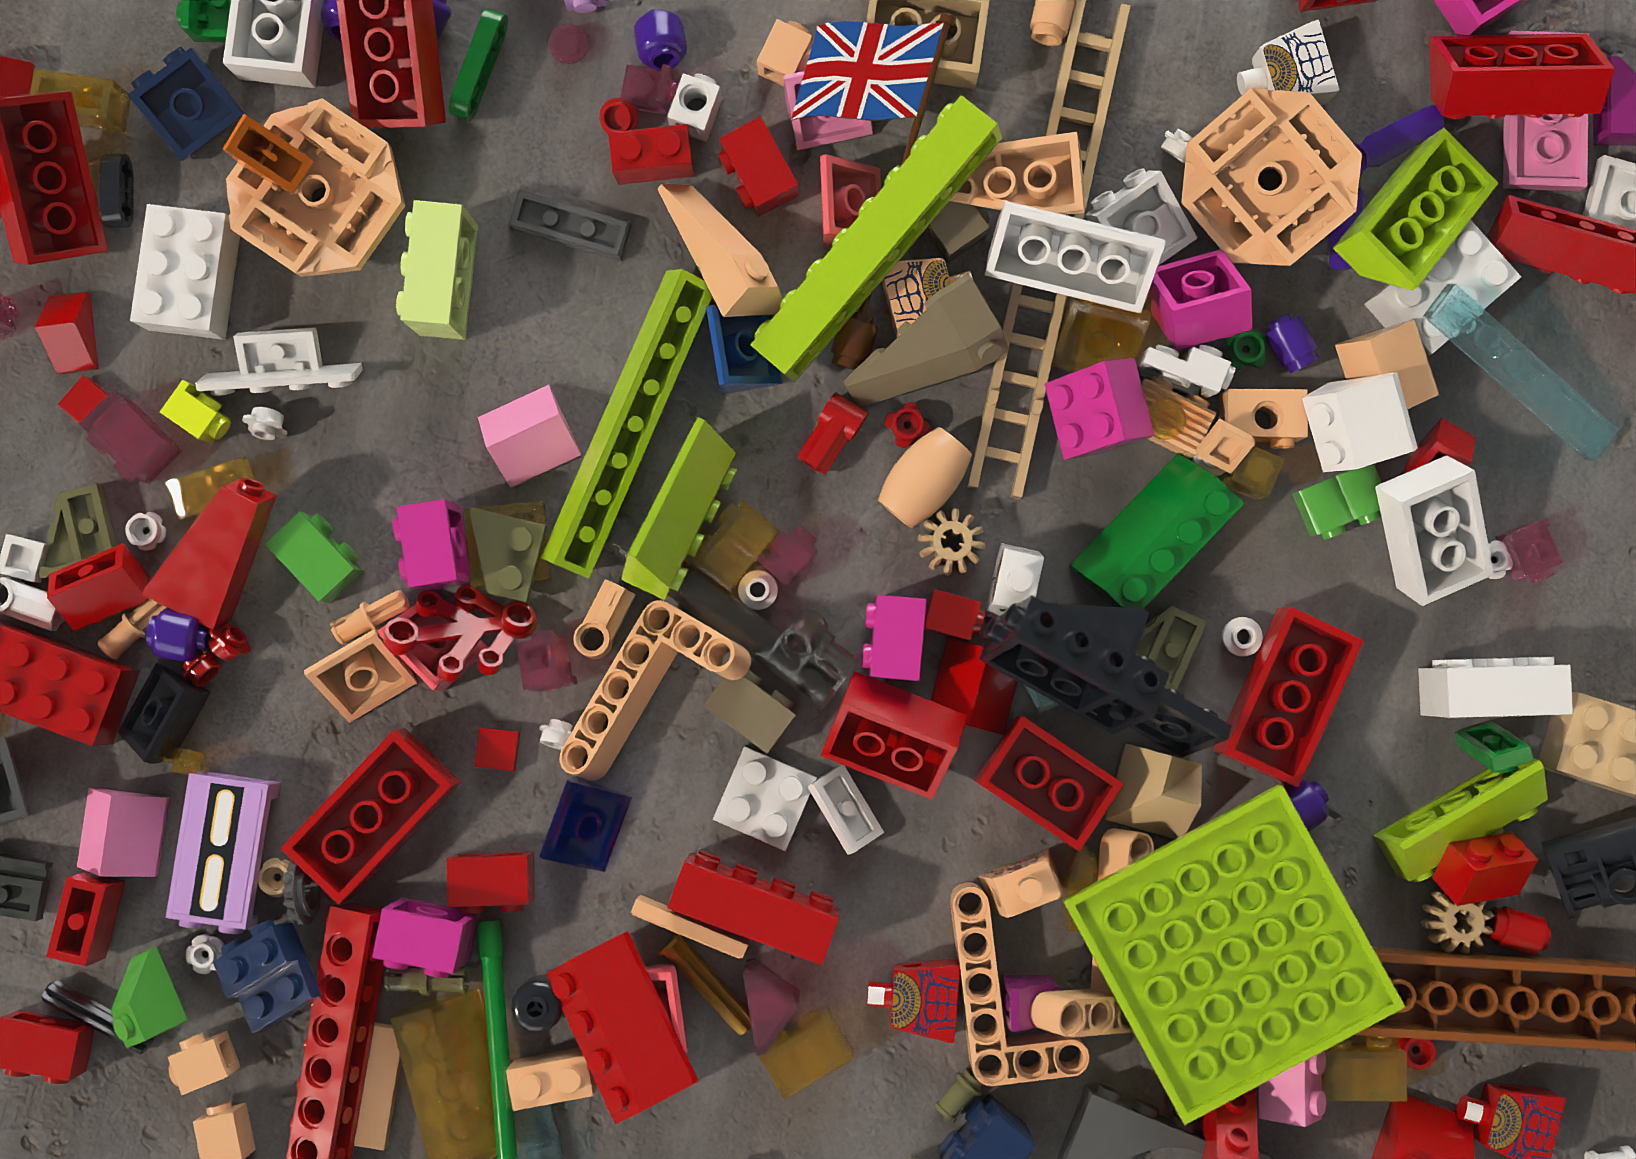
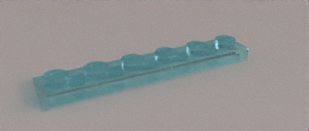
[1423,284,1619,461]

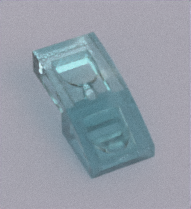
[514,1104,564,1159]

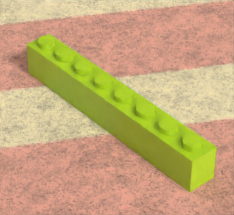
[750,95,1003,383]
[540,269,712,579]

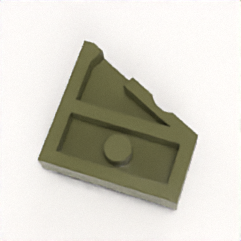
[39,483,117,579]
[469,508,547,603]
[1136,605,1208,691]

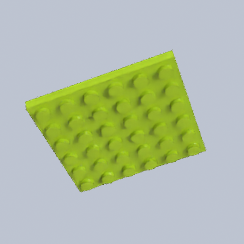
[1062,784,1405,1125]

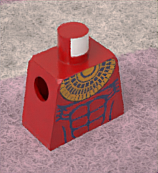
[867,958,960,1043]
[1457,1082,1566,1159]

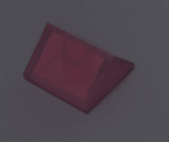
[743,958,800,1056]

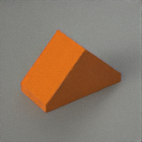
[223,114,314,194]

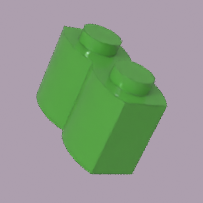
[1292,464,1382,540]

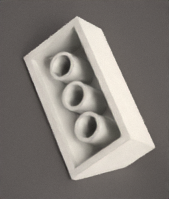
[985,201,1165,314]

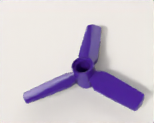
[1328,105,1444,271]

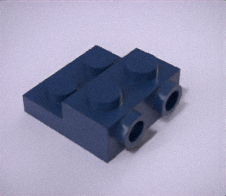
[128,46,245,161]
[213,920,322,1034]

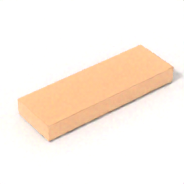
[631,895,750,959]
[354,1022,407,1151]

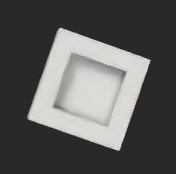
[0,534,50,583]

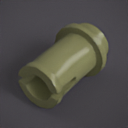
[935,1068,984,1123]

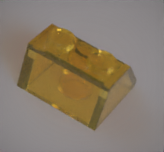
[1051,296,1152,372]

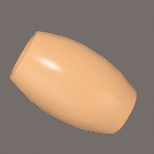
[878,427,972,528]

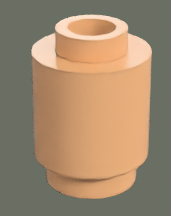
[1030,0,1076,46]

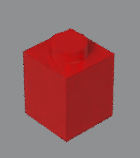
[924,589,985,641]

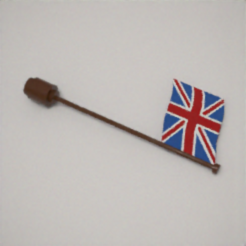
[791,13,956,370]

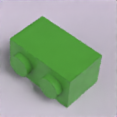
[265,511,364,603]

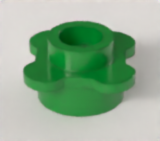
[1225,329,1267,370]

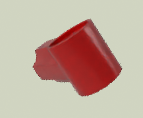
[797,392,869,476]

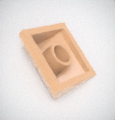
[1335,319,1439,410]
[304,629,417,723]

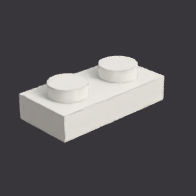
[807,765,884,855]

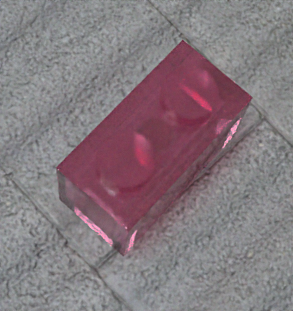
[79,390,183,484]

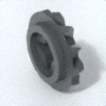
[282,862,321,925]

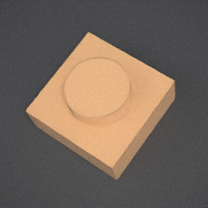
[1196,419,1255,474]

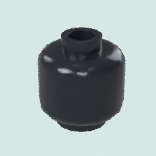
[511,975,564,1033]

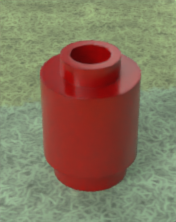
[1484,906,1551,956]

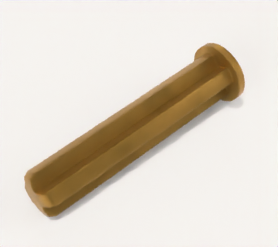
[657,933,756,1035]

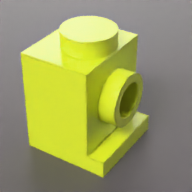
[160,380,231,444]

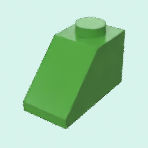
[111,946,188,1048]

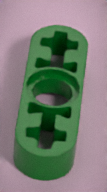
[448,8,508,121]

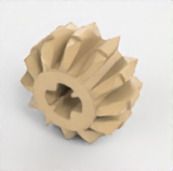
[917,508,985,576]
[1420,891,1494,954]

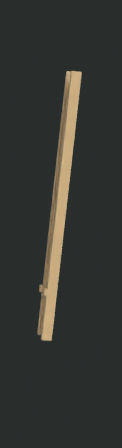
[967,0,1131,499]

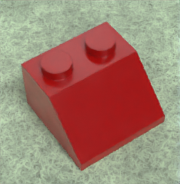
[1372,1090,1475,1159]

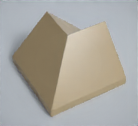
[1104,743,1202,839]

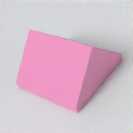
[784,71,873,150]
[478,385,582,489]
[77,787,170,877]

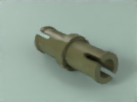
[384,967,470,996]

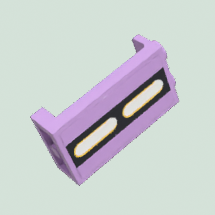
[166,771,281,934]

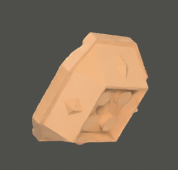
[1181,88,1362,266]
[226,98,405,277]

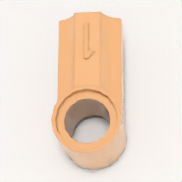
[574,579,636,659]

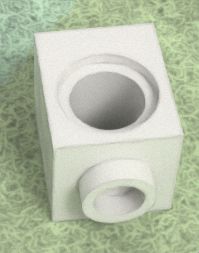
[667,73,722,142]

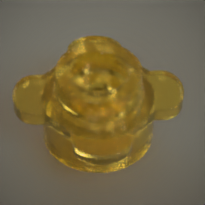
[163,747,209,775]

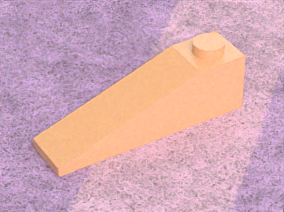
[950,132,1084,215]
[658,184,783,317]

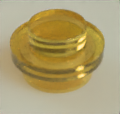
[1148,399,1186,440]

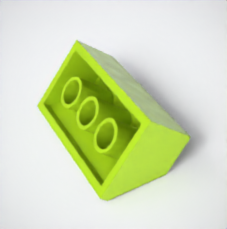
[1333,128,1498,291]
[621,417,737,600]
[1373,759,1548,882]

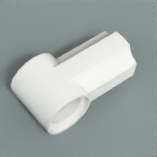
[0,577,65,631]

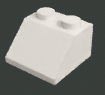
[1302,372,1418,472]

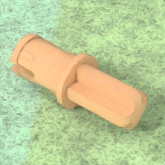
[330,590,410,645]
[97,598,168,660]

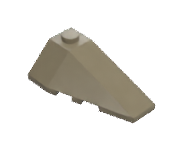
[843,273,1009,407]

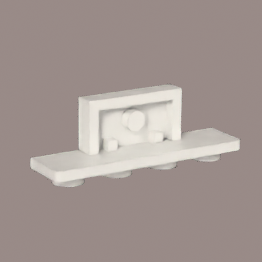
[195,327,363,396]

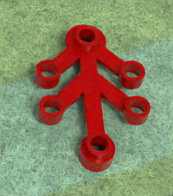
[383,585,537,682]

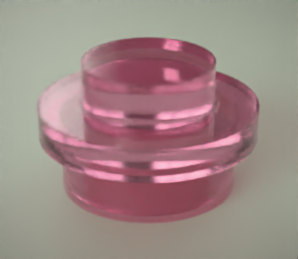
[549,24,588,64]

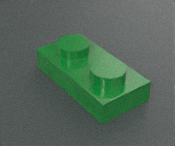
[1455,721,1533,773]

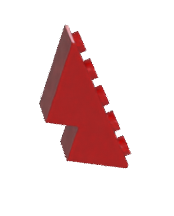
[1197,1087,1259,1159]

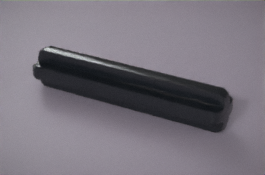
[41,981,155,1054]

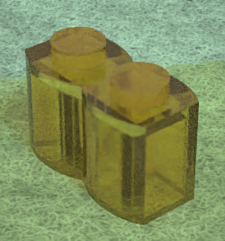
[693,500,780,593]

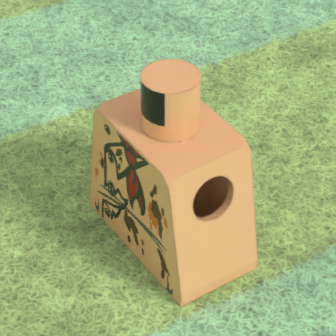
[978,848,1063,918]

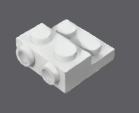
[1085,168,1197,266]
[1135,345,1235,399]

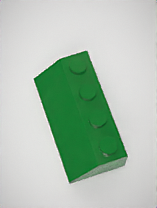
[1069,453,1245,609]

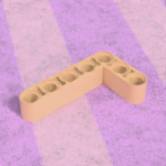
[560,600,751,781]
[1030,828,1154,1038]
[950,882,1090,1086]

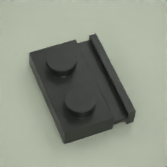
[0,853,53,921]

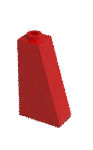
[142,478,277,630]

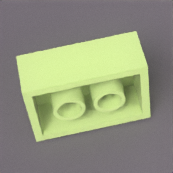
[396,200,478,340]

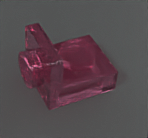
[620,64,679,115]

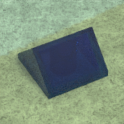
[539,776,632,872]

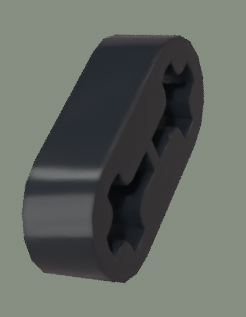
[100,153,134,228]

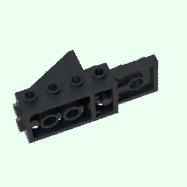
[979,595,1232,757]

